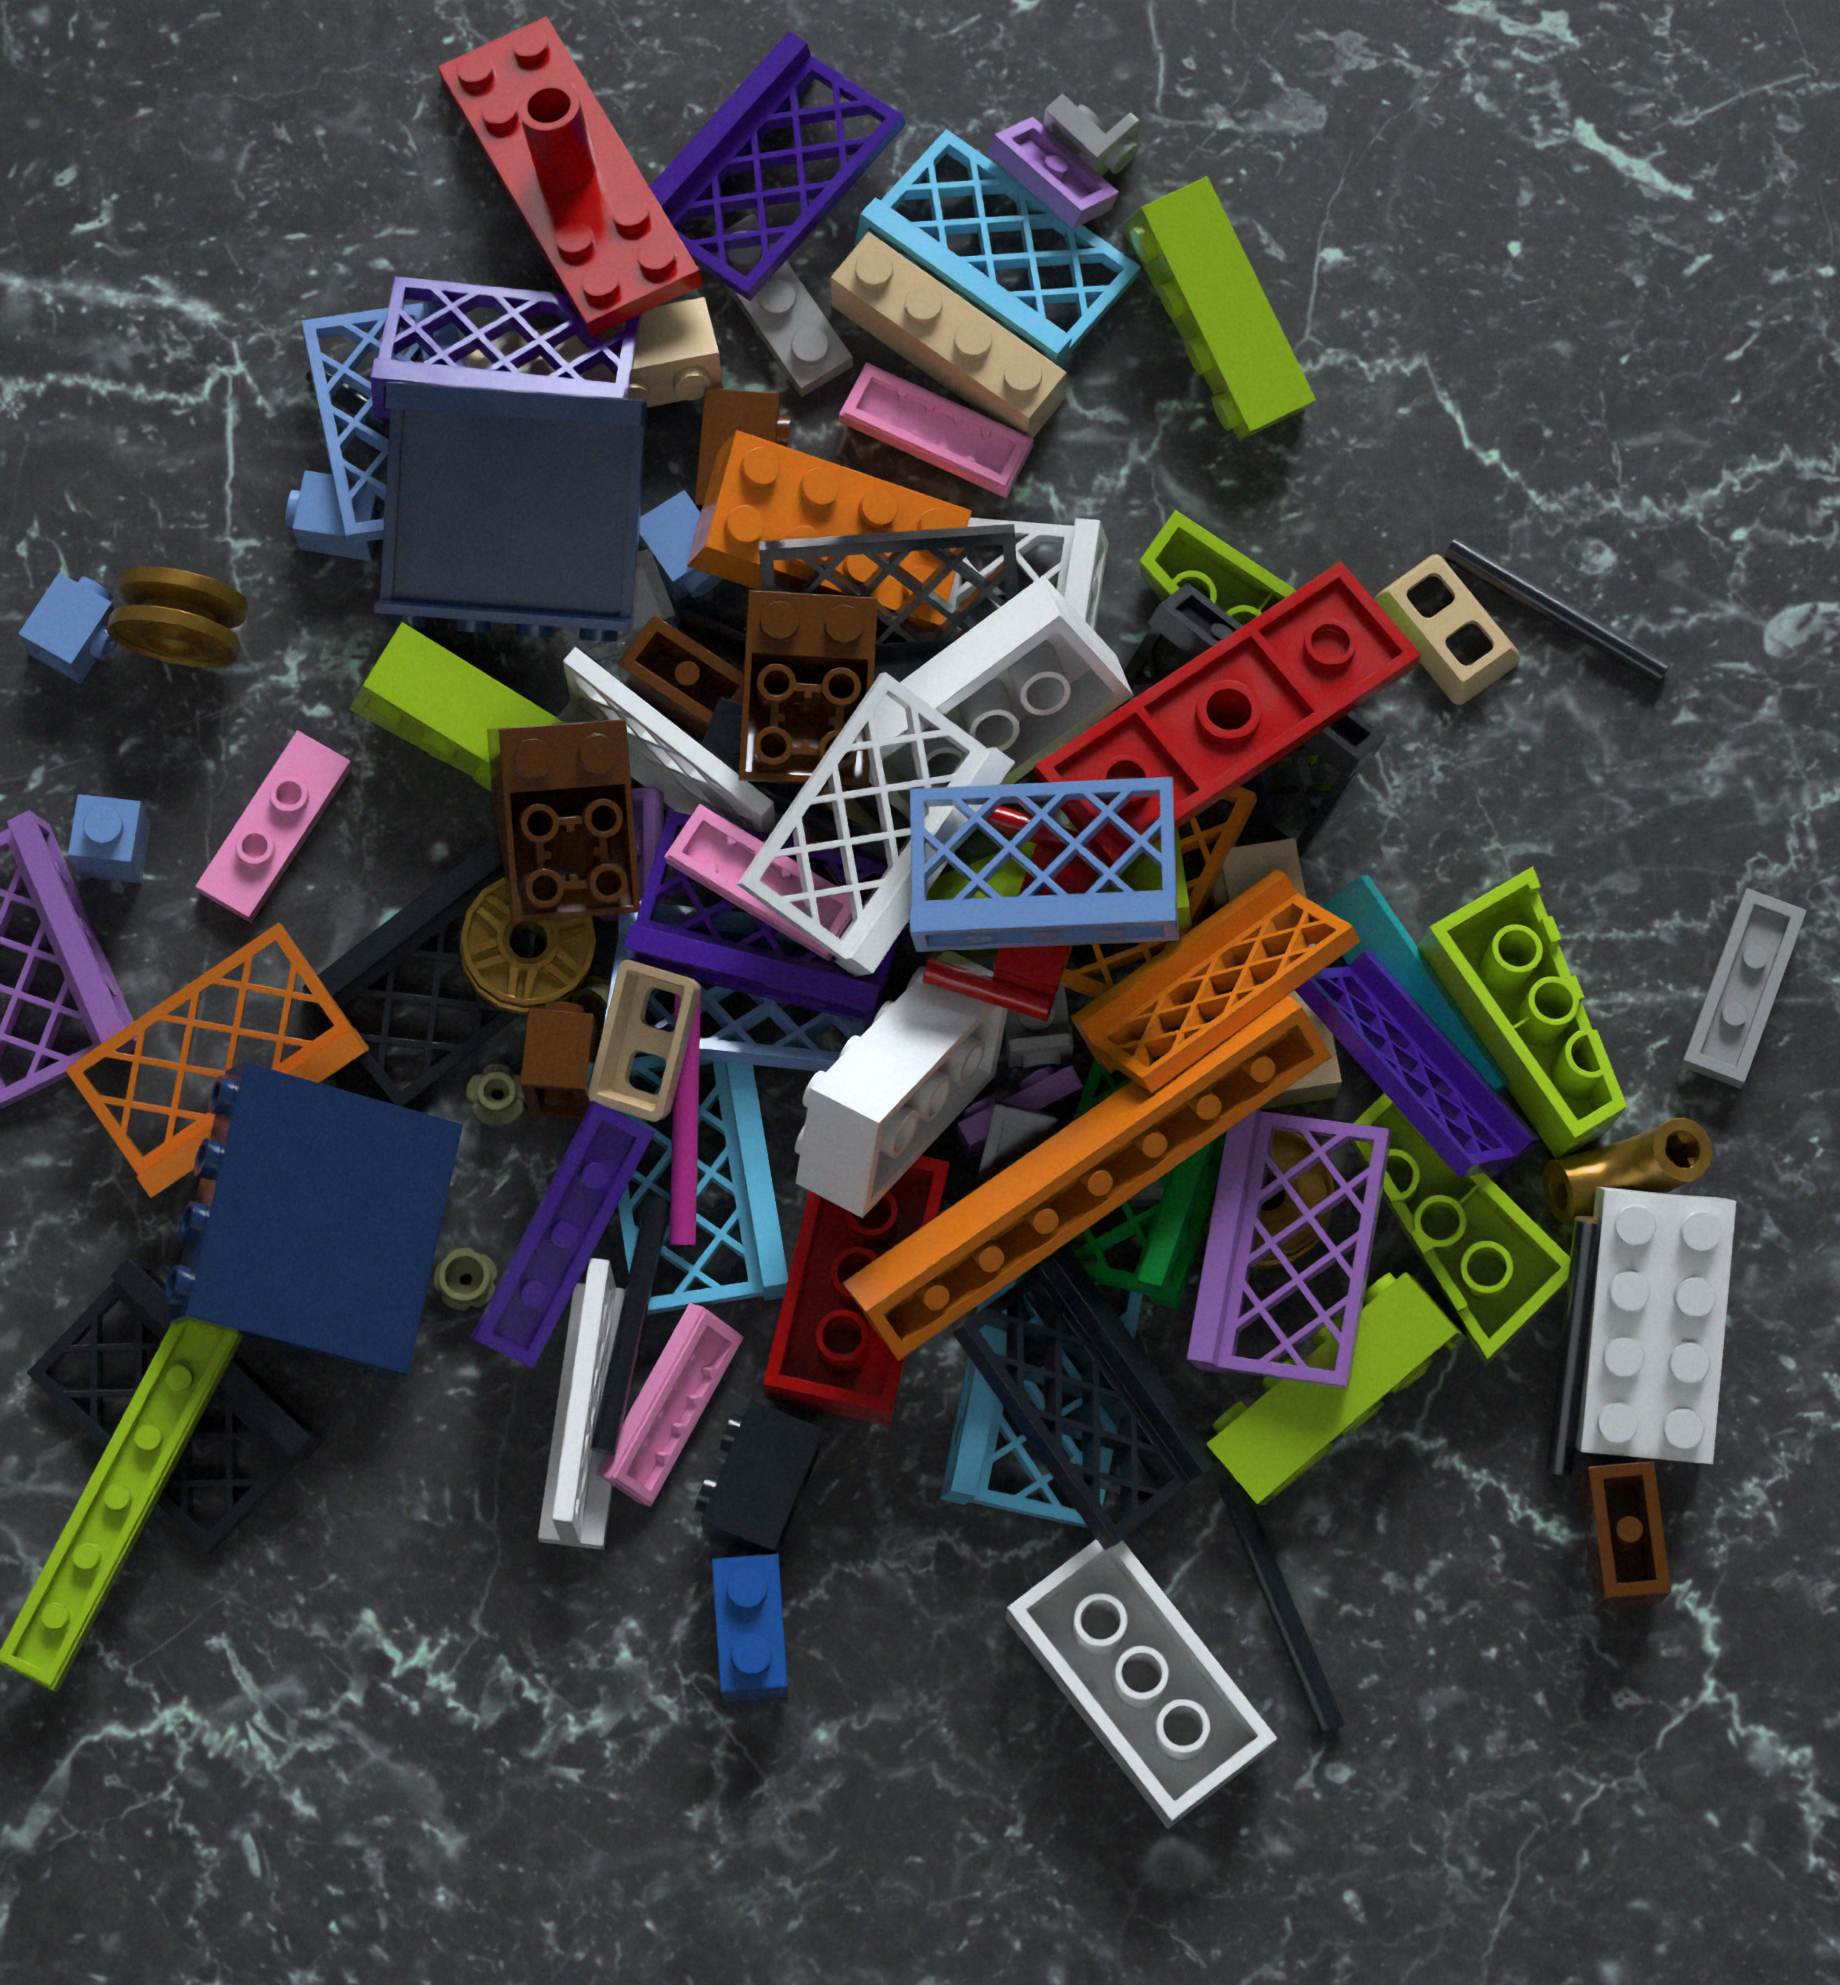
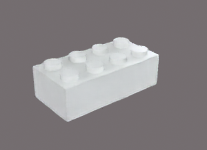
[869,575,1133,822]
[795,950,1008,1218]
[1575,1187,1736,1464]
[1006,1539,1277,1829]

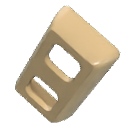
[1374,555,1520,705]
[588,960,701,1122]

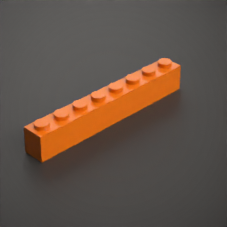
[843,995,1332,1361]

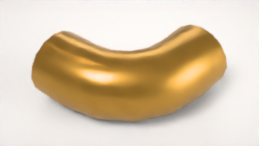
[1543,1118,1713,1223]

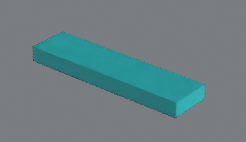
[1320,875,1510,1092]

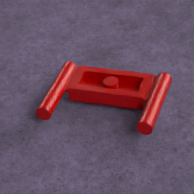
[922,806,1103,1021]

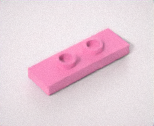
[839,362,1034,498]
[195,730,353,923]
[664,804,863,961]
[595,1303,744,1507]

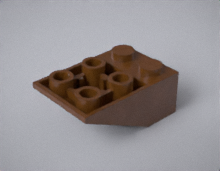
[739,590,878,788]
[487,719,640,923]

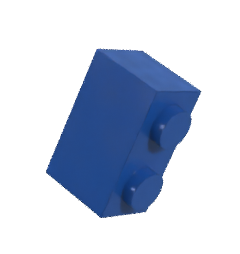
[712,1554,789,1702]

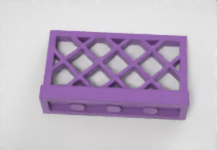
[0,810,137,1109]
[1187,1109,1392,1389]

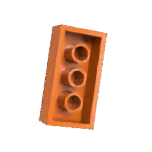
[686,430,972,635]

